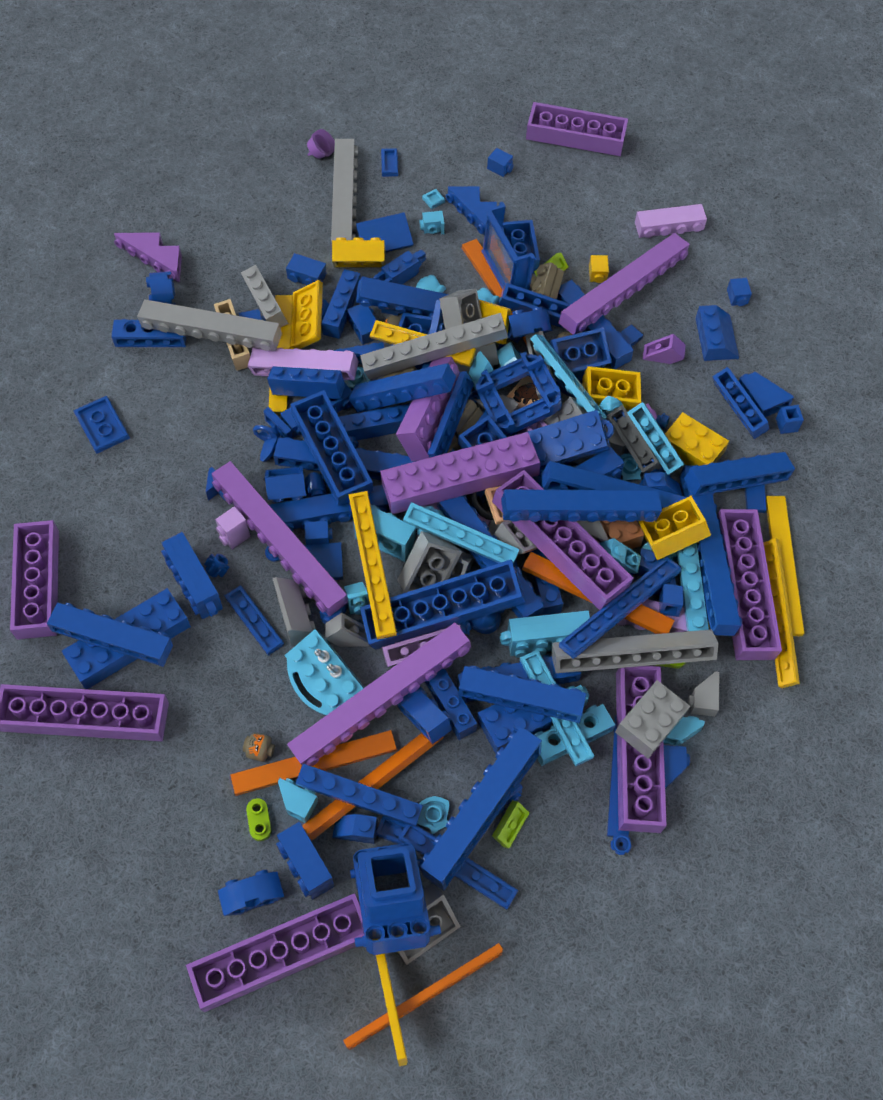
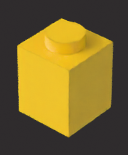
[589,255,609,283]

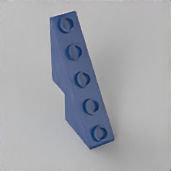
[446,186,497,236]

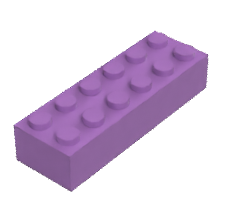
[526,102,628,156]
[396,356,460,461]
[10,520,59,640]

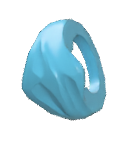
[599,396,623,414]

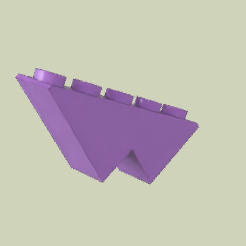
[114,233,182,282]

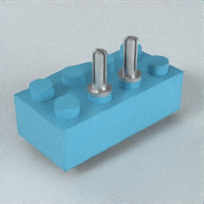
[284,629,365,716]

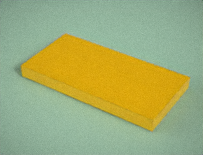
[290,280,323,349]

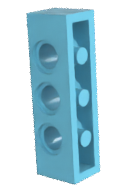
[627,402,685,475]
[534,704,615,766]

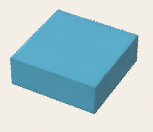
[422,189,445,209]

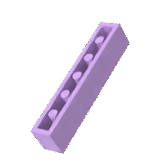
[248,348,359,380]

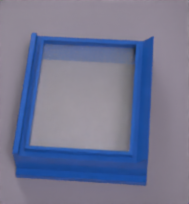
[481,201,535,290]

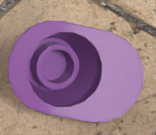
[307,129,335,159]

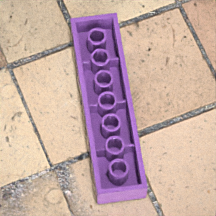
[380,432,540,514]
[492,470,634,610]
[717,509,782,660]
[616,666,666,833]
[0,684,169,741]
[186,893,364,1012]

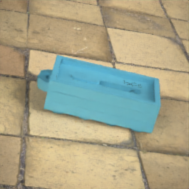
[500,610,590,658]

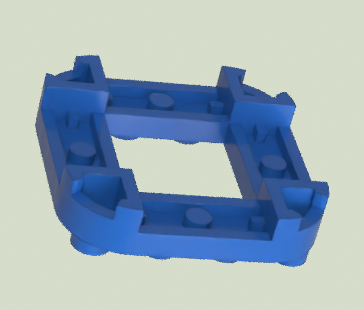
[476,352,562,435]

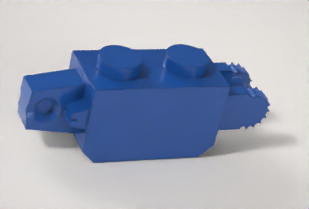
[373,250,426,284]

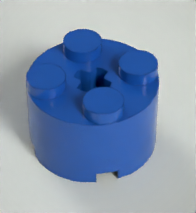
[146,271,176,305]

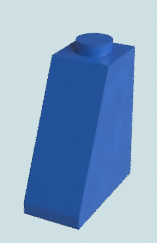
[739,372,794,417]

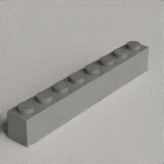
[331,139,358,245]
[137,299,282,351]
[360,313,508,380]
[552,629,718,673]

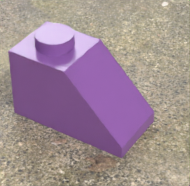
[643,334,686,364]

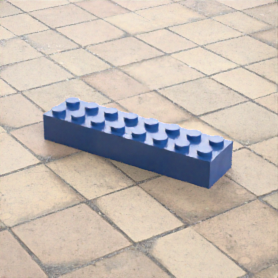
[360,560,526,650]
[420,726,542,891]

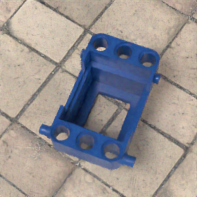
[350,843,441,955]

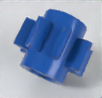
[204,554,230,577]

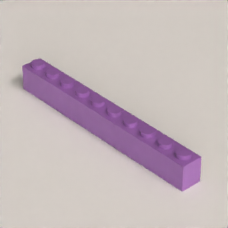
[559,233,690,335]
[211,461,348,616]
[287,623,471,766]

